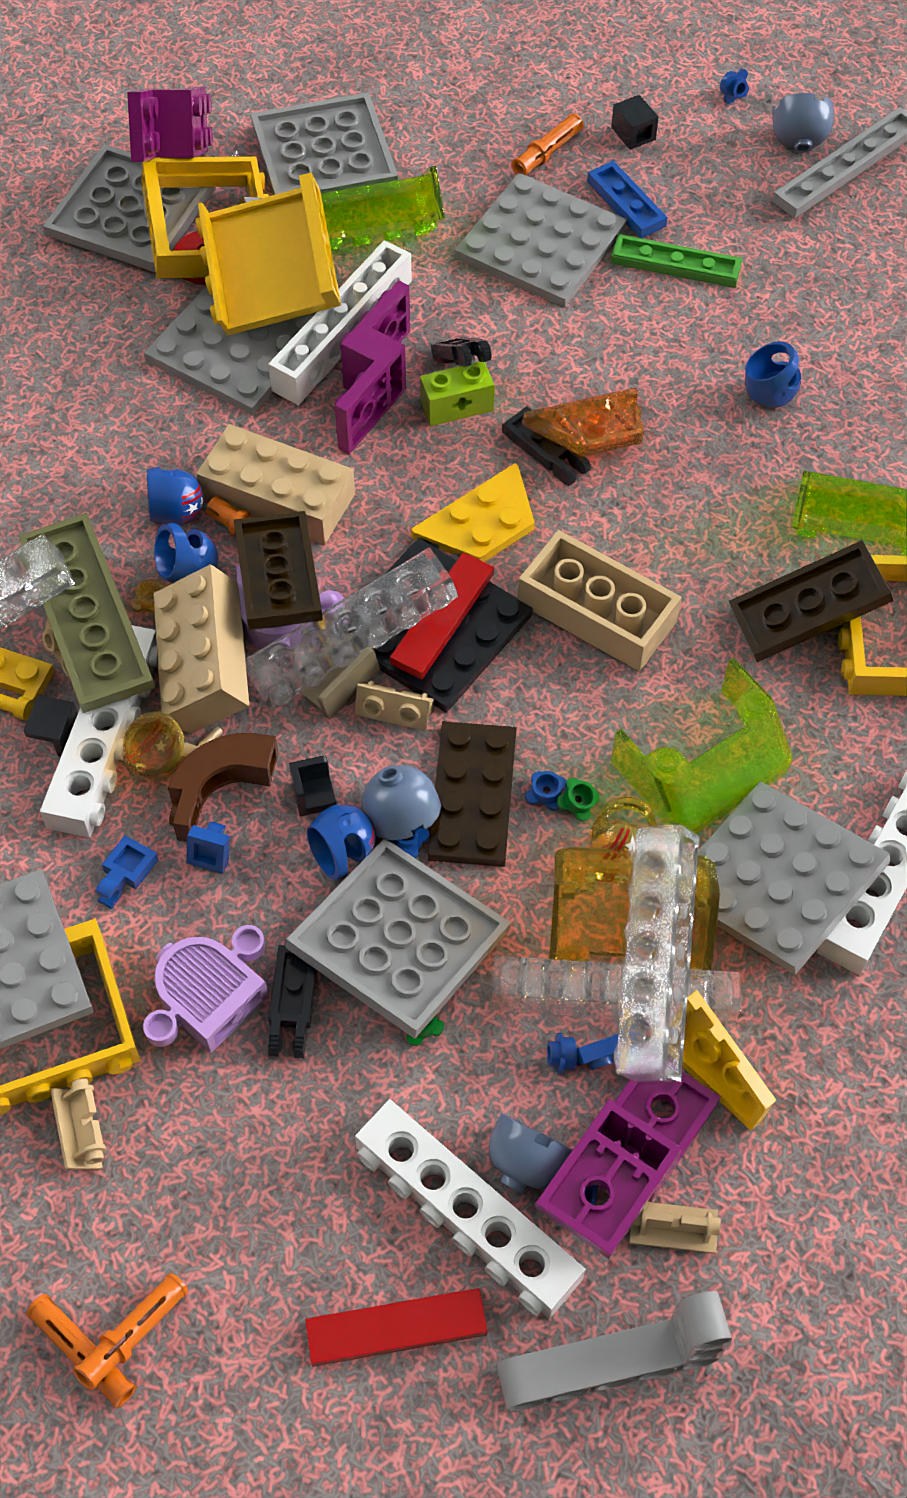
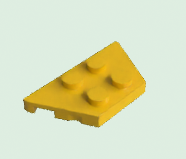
[411,463,535,562]

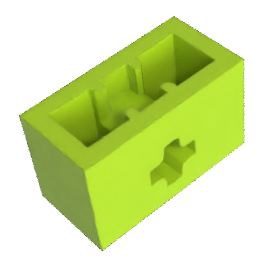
[420,362,495,426]

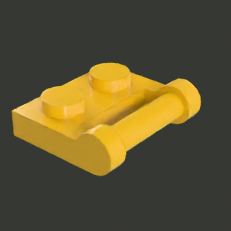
[0,647,55,721]

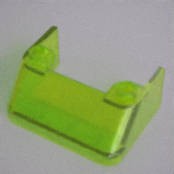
[789,470,907,555]
[611,658,793,837]

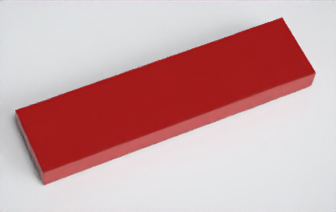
[390,552,494,680]
[305,1288,488,1367]

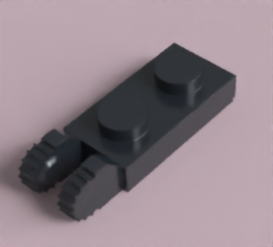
[431,337,492,367]
[502,406,592,486]
[268,945,318,1059]

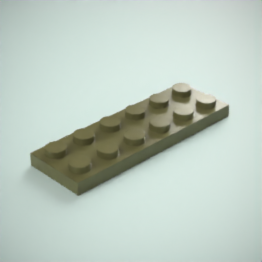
[18,513,155,713]

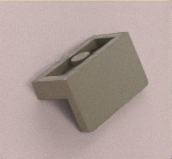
[301,642,380,719]

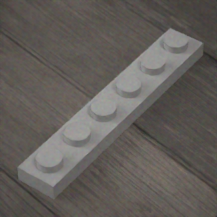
[772,107,907,218]

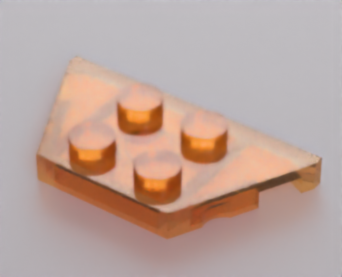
[522,388,644,457]

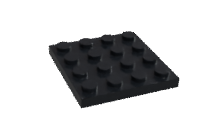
[331,538,533,713]

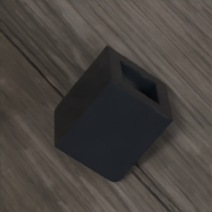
[611,95,659,150]
[24,695,78,757]
[289,755,337,817]

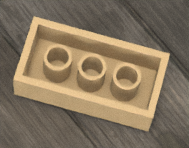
[196,424,355,545]
[518,530,682,672]
[153,564,249,733]

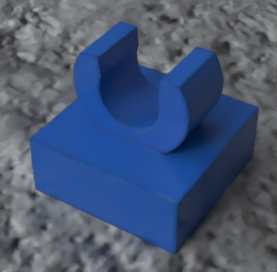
[186,821,230,874]

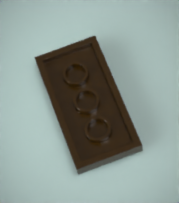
[234,511,323,630]
[729,540,893,662]
[428,721,517,867]

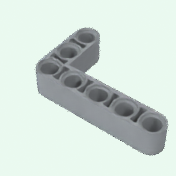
[496,1291,732,1412]

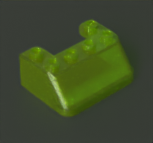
[321,166,446,251]

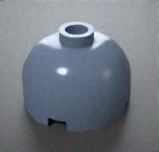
[772,93,834,153]
[361,765,441,840]
[489,1113,573,1193]

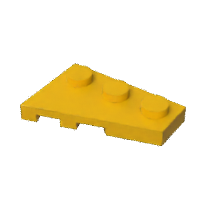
[660,990,776,1131]

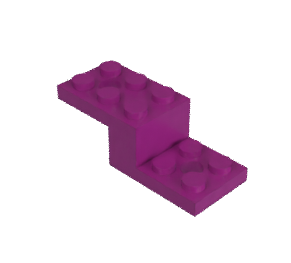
[127,87,213,162]
[334,280,410,455]
[535,1051,721,1259]

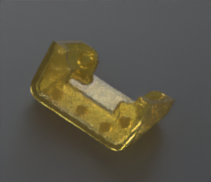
[548,847,720,981]

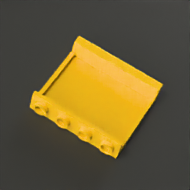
[196,172,342,336]

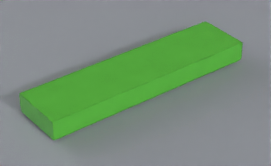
[611,234,743,288]

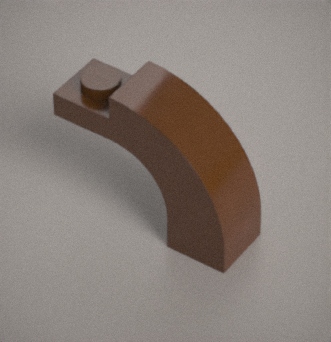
[168,733,279,842]

